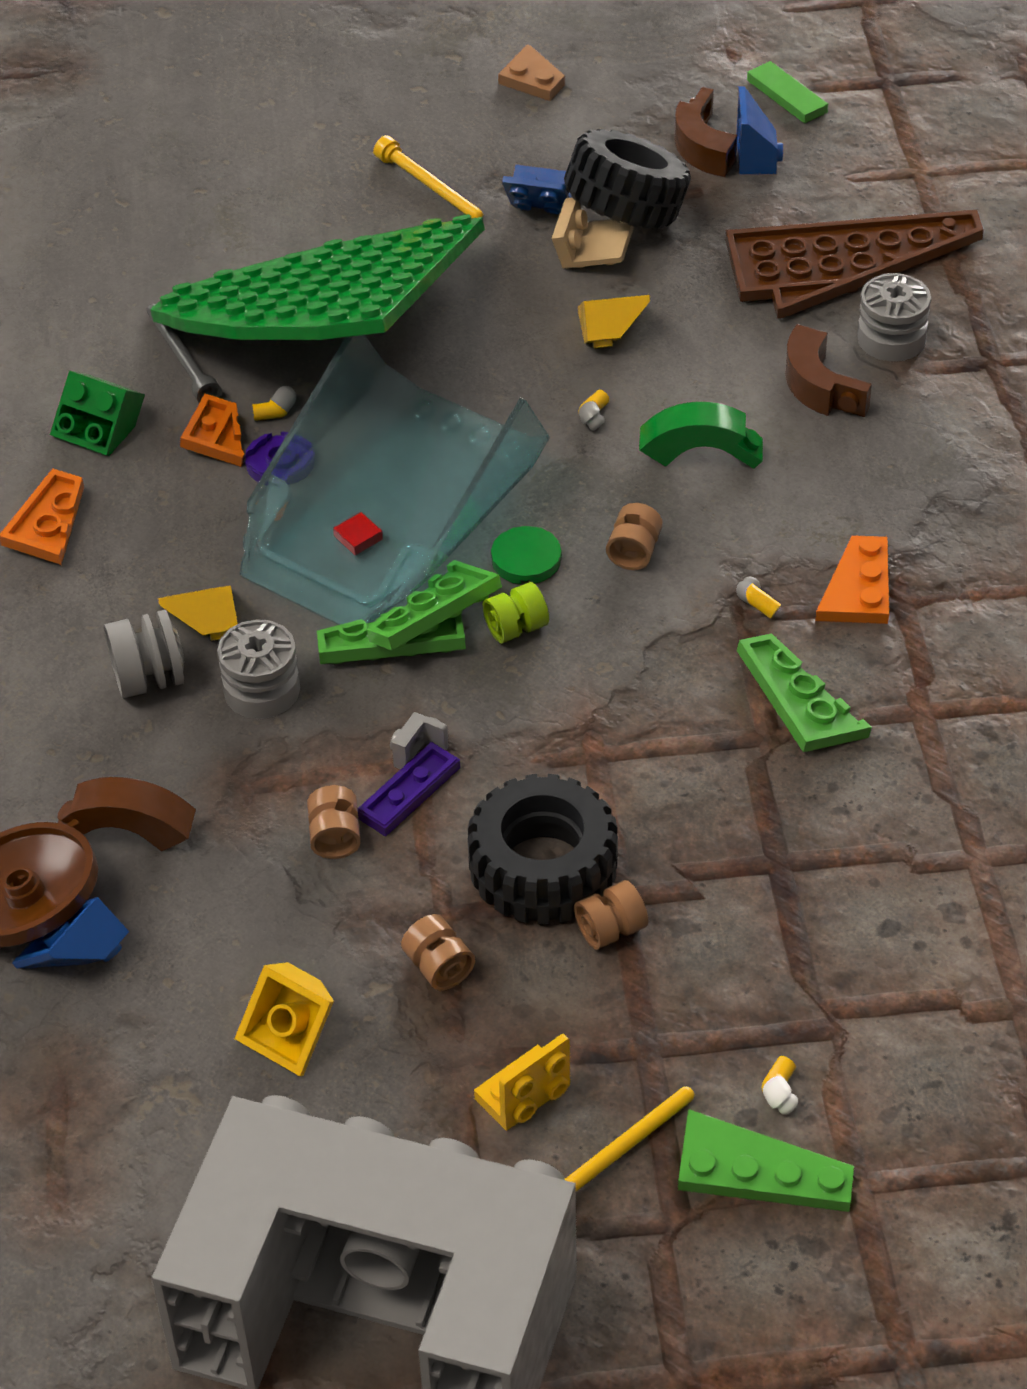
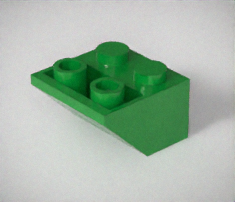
[50,370,145,456]

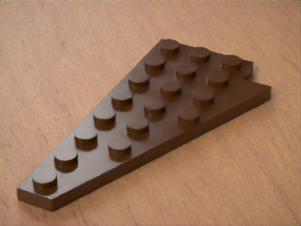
[725,210,984,319]

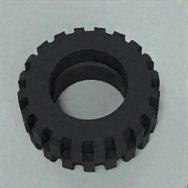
[564,129,691,229]
[467,774,618,924]

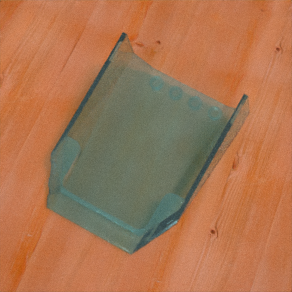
[240,335,550,625]

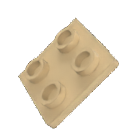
[551,198,634,269]

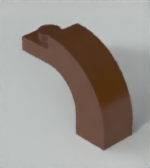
[675,87,737,178]
[785,324,872,417]
[57,777,196,852]

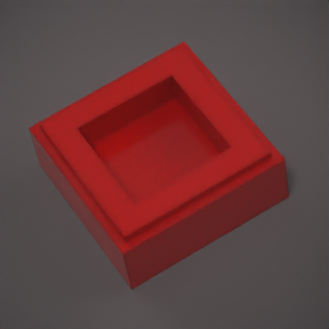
[333,512,383,555]

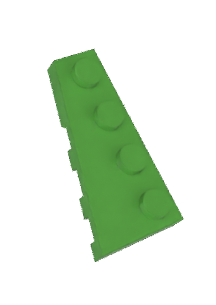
[366,560,502,650]
[317,613,466,664]
[737,633,872,752]
[678,1109,854,1212]

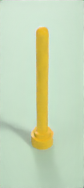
[374,135,483,218]
[565,1087,694,1192]

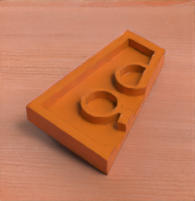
[0,468,84,565]
[815,535,889,624]

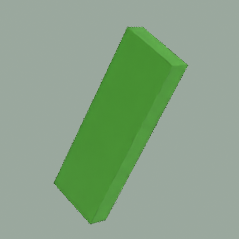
[747,61,828,124]

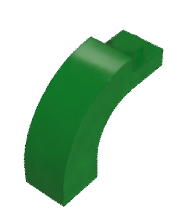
[639,402,763,469]

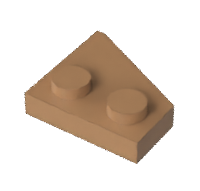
[498,45,565,101]

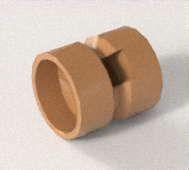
[606,503,663,570]
[307,785,361,859]
[574,880,648,950]
[401,914,475,991]

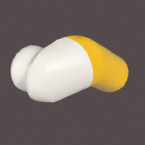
[762,1056,798,1114]

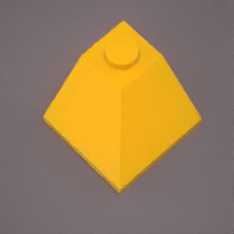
[578,295,650,348]
[157,585,238,641]
[234,962,334,1076]

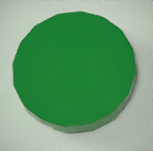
[491,526,562,584]

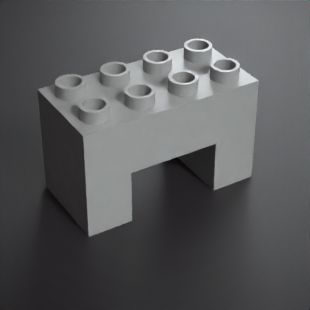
[152,1095,577,1389]

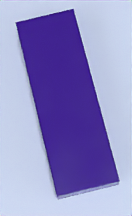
[357,742,460,837]

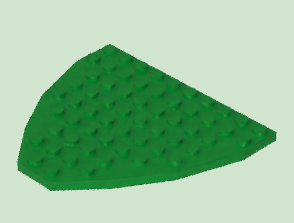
[150,214,485,340]

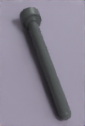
[147,304,222,403]

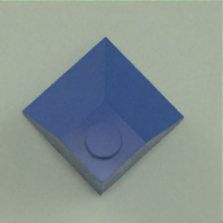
[736,86,783,175]
[12,897,129,969]

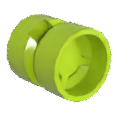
[483,582,549,643]

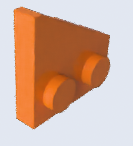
[180,393,244,467]

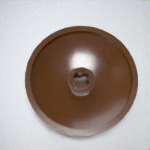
[0,822,98,947]

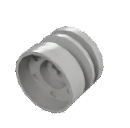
[857,273,931,362]
[104,610,185,698]
[217,619,300,719]

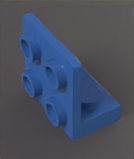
[502,165,573,214]

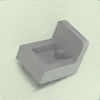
[390,712,449,769]

